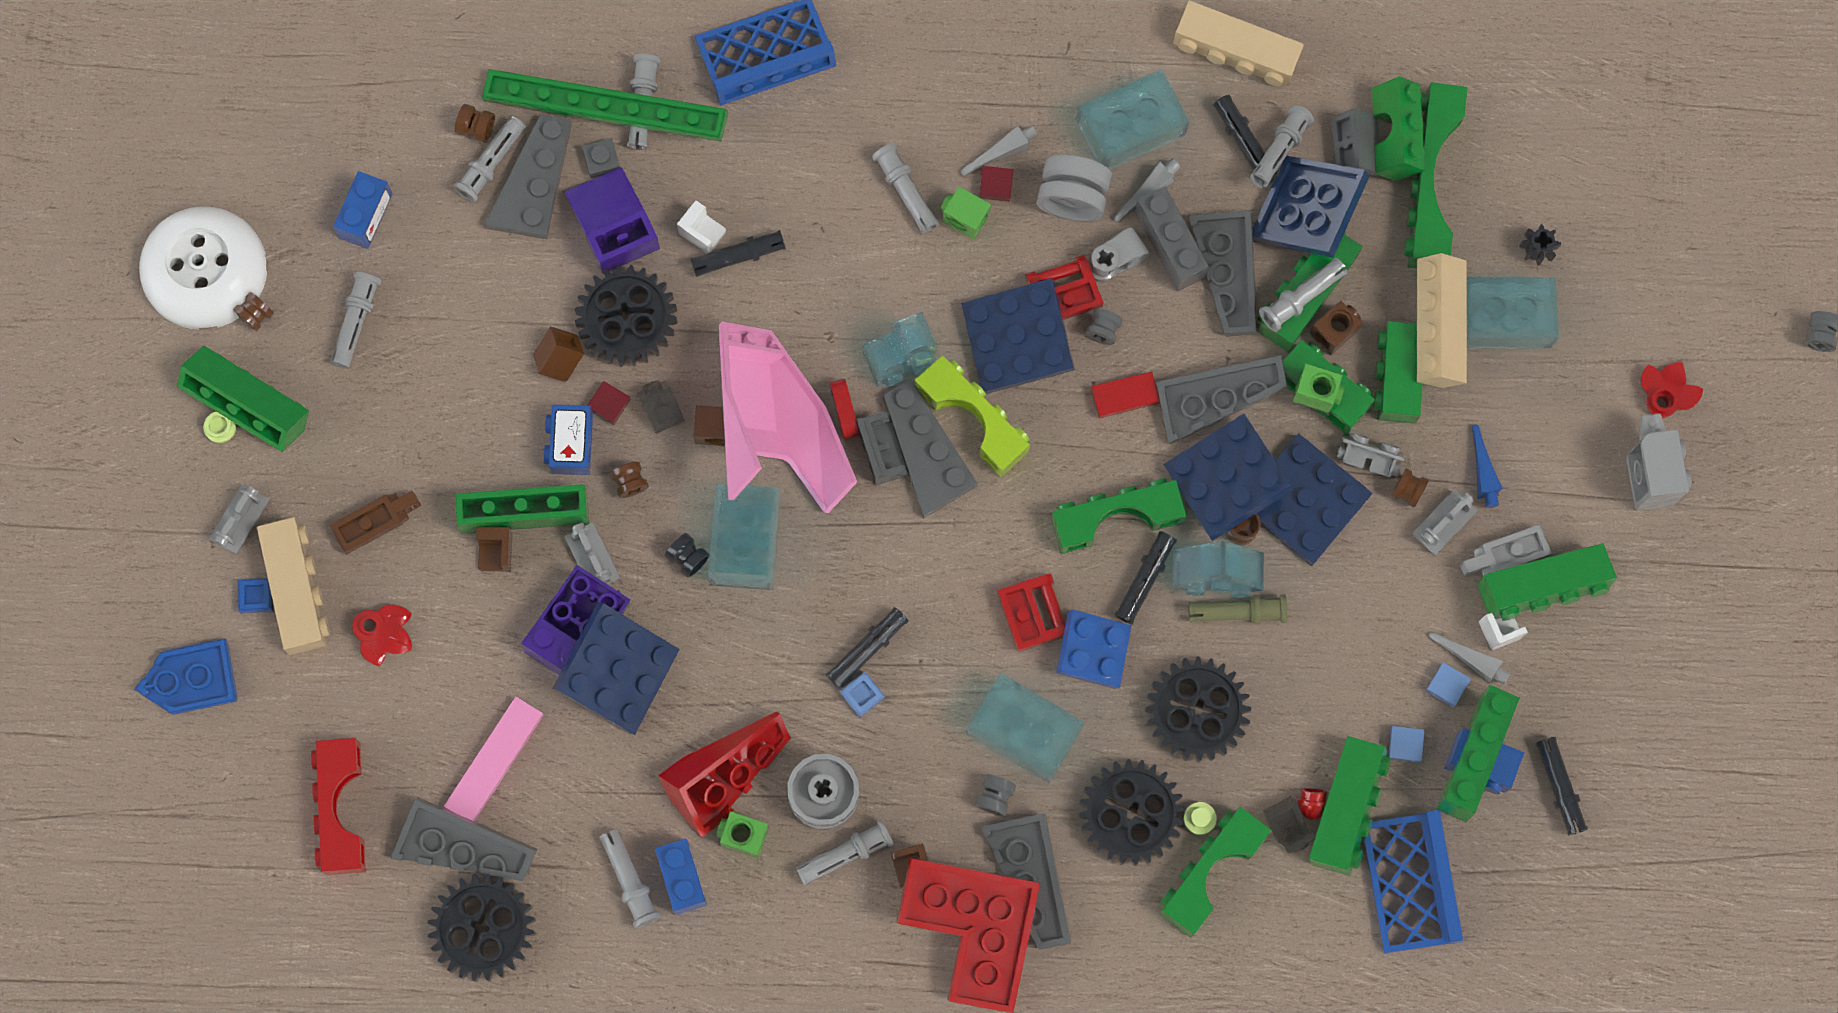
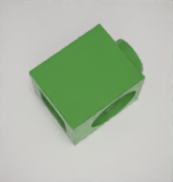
[940,186,991,240]
[1293,364,1345,413]
[716,812,769,859]

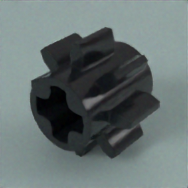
[1519,224,1561,266]

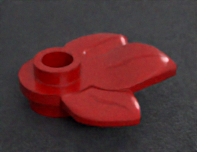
[1641,361,1703,418]
[352,605,412,666]

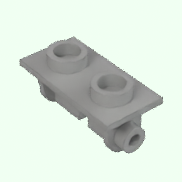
[1336,432,1405,478]
[209,485,270,555]
[1412,489,1478,555]
[564,522,620,585]

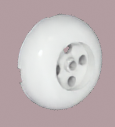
[139,206,267,330]

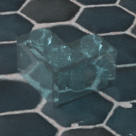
[863,312,937,386]
[1173,541,1264,598]

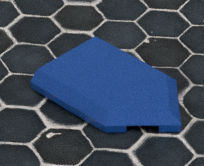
[134,638,237,715]

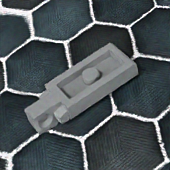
[1460,525,1552,577]

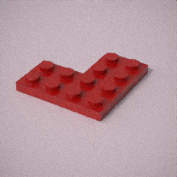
[897,857,1040,1013]

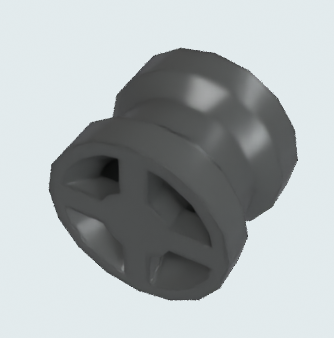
[1085,308,1123,345]

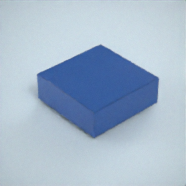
[238,578,273,614]

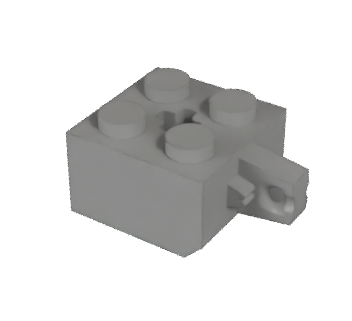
[1626,414,1692,511]

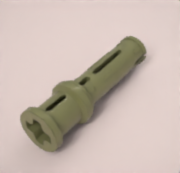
[1189,594,1287,624]

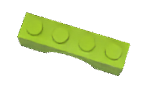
[914,355,1030,477]

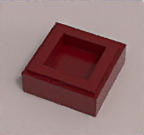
[979,166,1014,202]
[587,381,631,425]

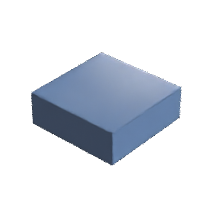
[1426,662,1471,708]
[840,672,885,718]
[1388,726,1424,763]

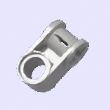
[1089,228,1150,282]

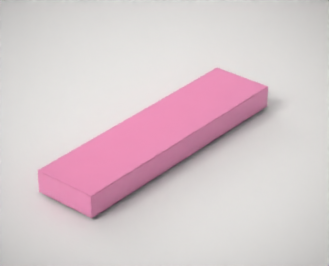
[444,697,544,822]

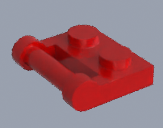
[1025,255,1104,320]
[997,573,1066,652]

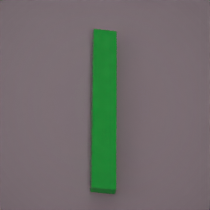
[481,69,728,142]

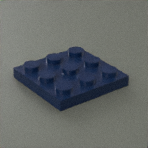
[1253,156,1370,258]
[961,278,1075,394]
[1163,413,1294,541]
[1257,433,1373,566]
[552,602,680,735]

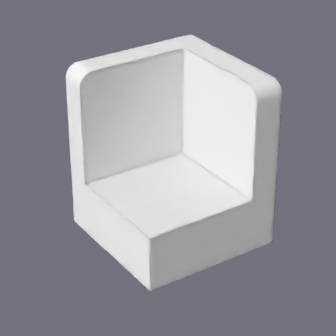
[677,200,726,254]
[1479,613,1528,651]

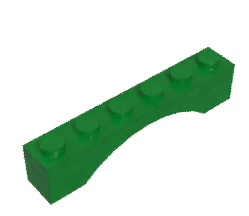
[1403,82,1468,269]

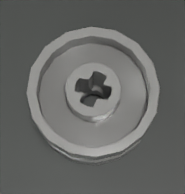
[1036,155,1112,222]
[787,754,859,831]

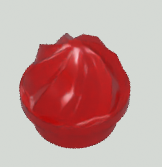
[1297,788,1327,820]

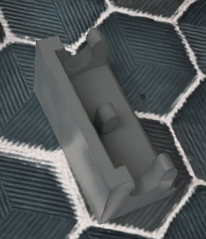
[1331,108,1380,175]
[857,412,909,486]

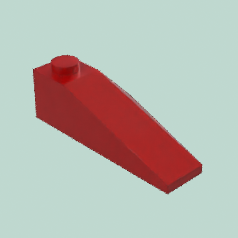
[658,711,791,838]

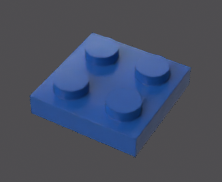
[1056,610,1132,689]

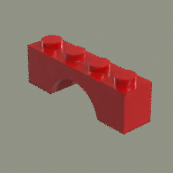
[311,738,366,875]

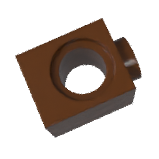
[1309,301,1363,355]
[693,405,725,446]

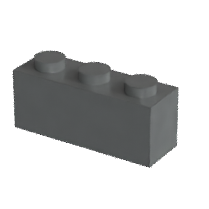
[1135,186,1209,291]

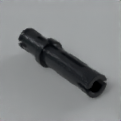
[1213,95,1277,177]
[690,230,786,277]
[1115,531,1177,625]
[826,607,909,689]
[1536,737,1588,836]

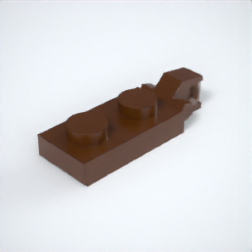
[330,491,421,555]

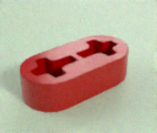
[829,379,859,439]

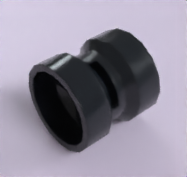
[665,533,710,578]

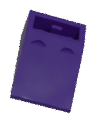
[565,167,660,274]
[521,565,631,675]

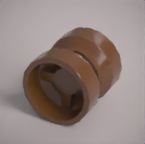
[455,104,495,143]
[1226,513,1261,545]

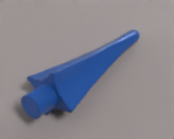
[1472,424,1503,508]

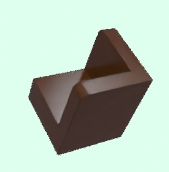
[533,326,584,382]
[476,527,512,572]
[891,843,928,889]

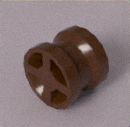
[233,292,274,332]
[610,462,649,498]
[1391,468,1429,508]

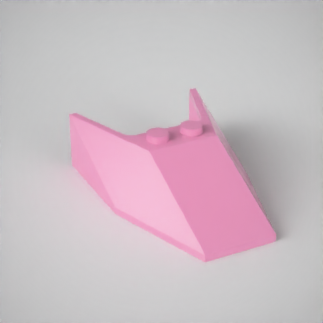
[719,321,857,513]

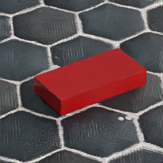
[1091,372,1160,418]

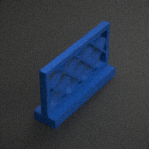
[695,0,836,106]
[1364,810,1463,954]

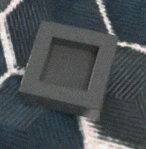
[582,138,620,178]

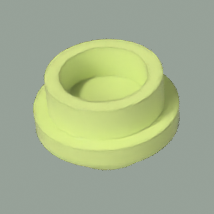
[203,412,236,443]
[1184,802,1217,835]

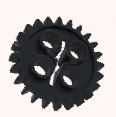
[575,265,678,367]
[1145,656,1252,763]
[1078,759,1185,866]
[428,874,536,982]

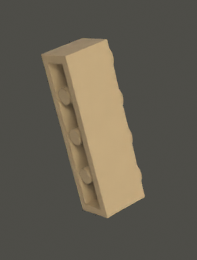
[1173,0,1304,87]
[1417,253,1467,388]
[257,517,330,655]

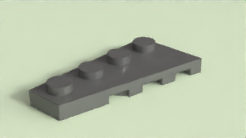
[484,114,572,240]
[1188,210,1257,337]
[1156,355,1288,445]
[883,379,978,519]
[390,797,538,881]
[981,813,1072,950]

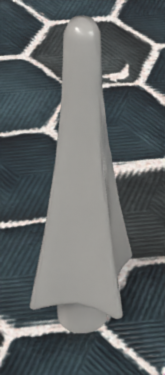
[960,125,1038,176]
[1113,158,1181,222]
[1429,632,1511,685]

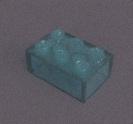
[1076,69,1190,169]
[1467,277,1559,349]
[708,484,781,590]
[966,673,1085,784]

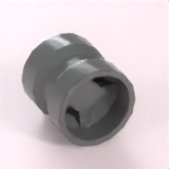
[1805,311,1838,352]
[975,774,1016,817]

